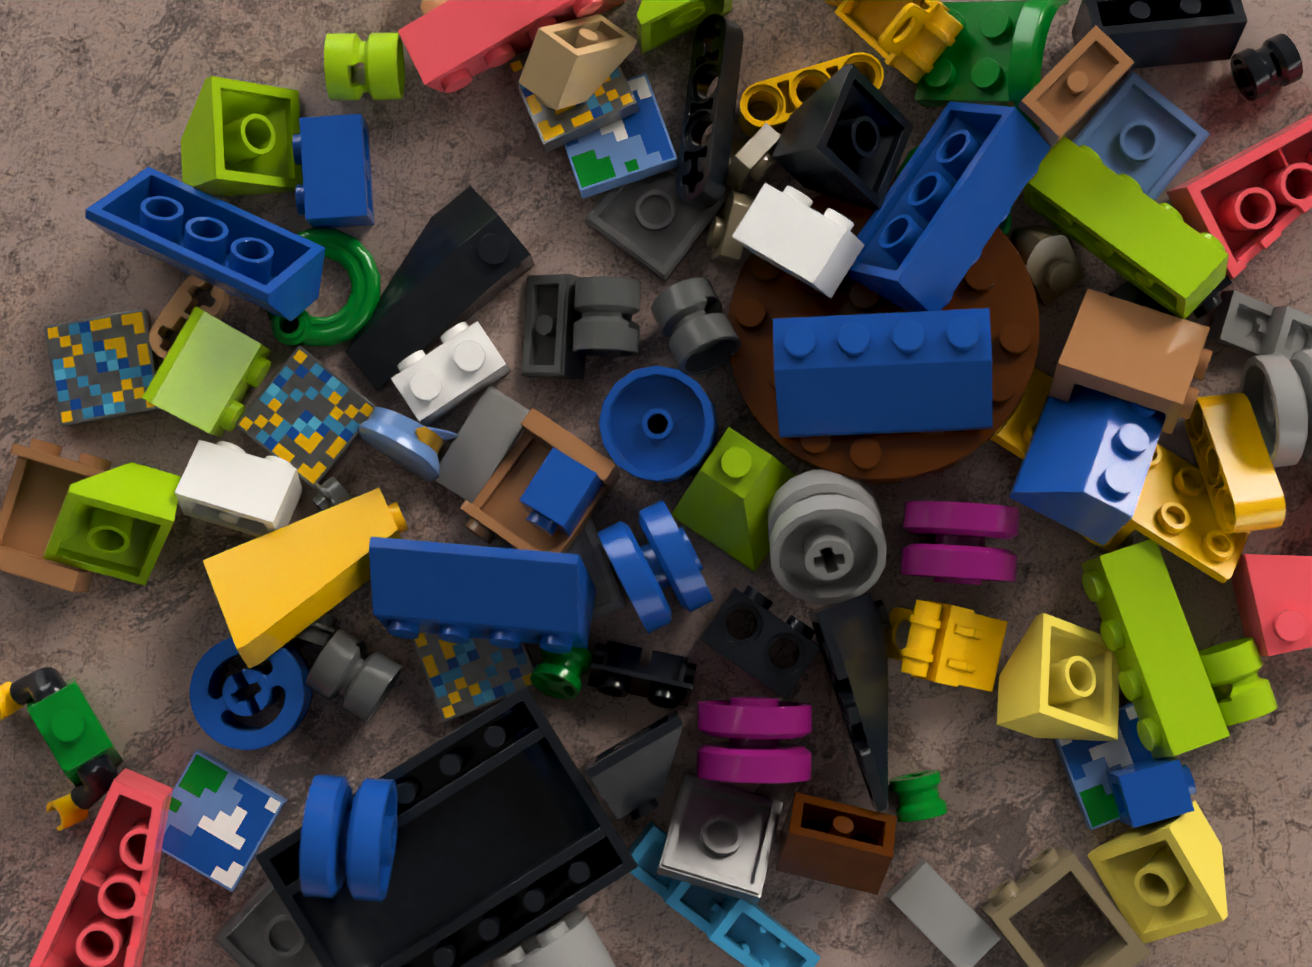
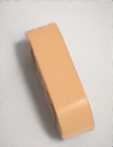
[149,276,230,359]

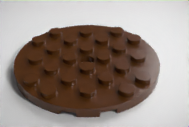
[728,181,1040,483]

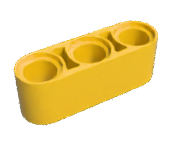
[738,52,884,137]
[1184,392,1286,534]

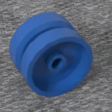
[599,365,719,483]
[597,500,714,634]
[299,774,397,902]

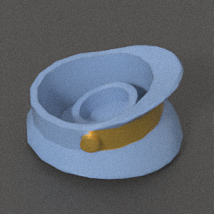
[357,406,458,482]

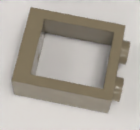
[981,845,1151,967]

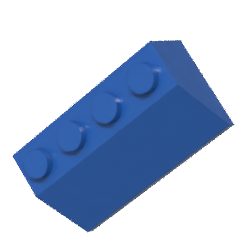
[846,101,1051,312]
[85,167,325,321]
[773,308,993,438]
[1009,384,1166,546]
[369,537,596,653]

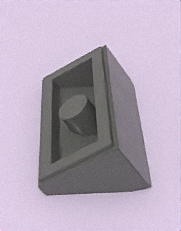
[521,274,585,379]

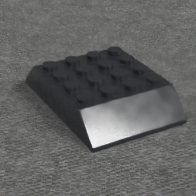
[255,685,638,967]

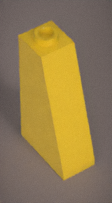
[203,488,408,669]

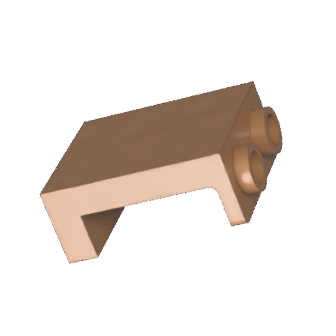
[1018,25,1134,155]
[1048,289,1213,434]
[460,407,621,553]
[0,438,112,592]

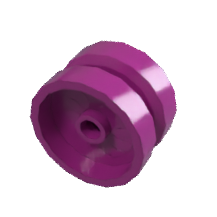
[900,501,1020,585]
[697,697,812,783]

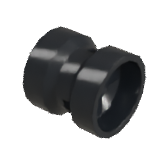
[1230,33,1303,101]

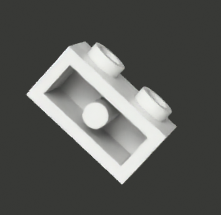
[732,183,864,298]
[391,321,511,426]
[175,439,303,537]

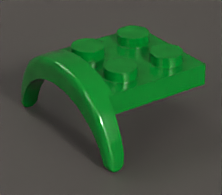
[915,0,1069,132]

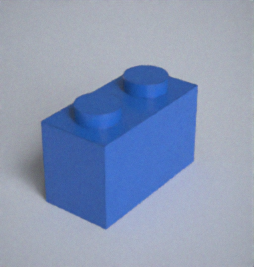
[292,114,375,228]

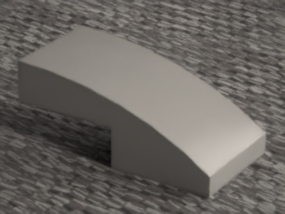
[1208,290,1312,360]
[435,386,530,503]
[886,858,1001,967]

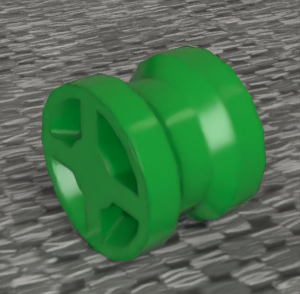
[530,647,593,700]
[888,770,948,822]

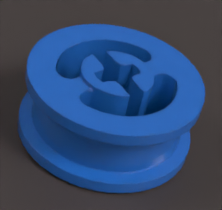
[190,637,313,750]

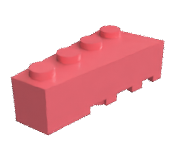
[398,0,626,93]
[1166,113,1312,279]
[1231,554,1312,657]
[29,768,173,967]

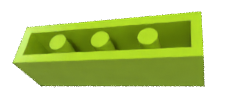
[1023,136,1229,319]
[1081,539,1230,759]

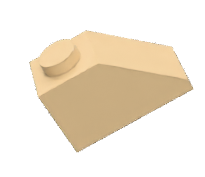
[519,14,637,110]

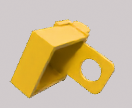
[834,0,964,84]
[885,599,1008,692]

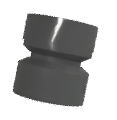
[572,276,641,357]
[651,278,741,375]
[305,629,403,724]

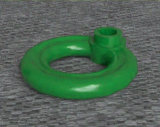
[266,228,381,348]

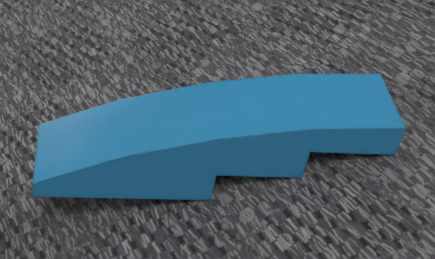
[628,821,821,967]

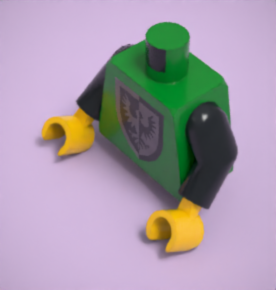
[0,667,123,831]

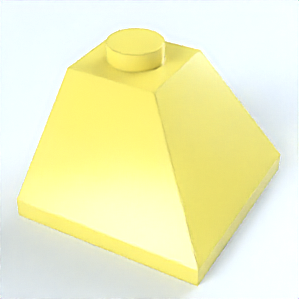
[997,613,1120,741]
[1087,800,1228,944]

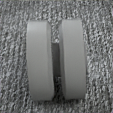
[1240,349,1312,468]
[767,469,886,604]

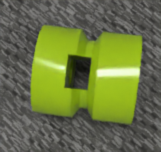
[324,32,405,101]
[1198,637,1278,726]

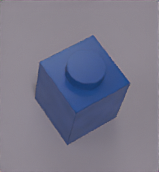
[519,447,603,537]
[1106,757,1196,828]

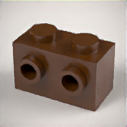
[776,792,897,895]

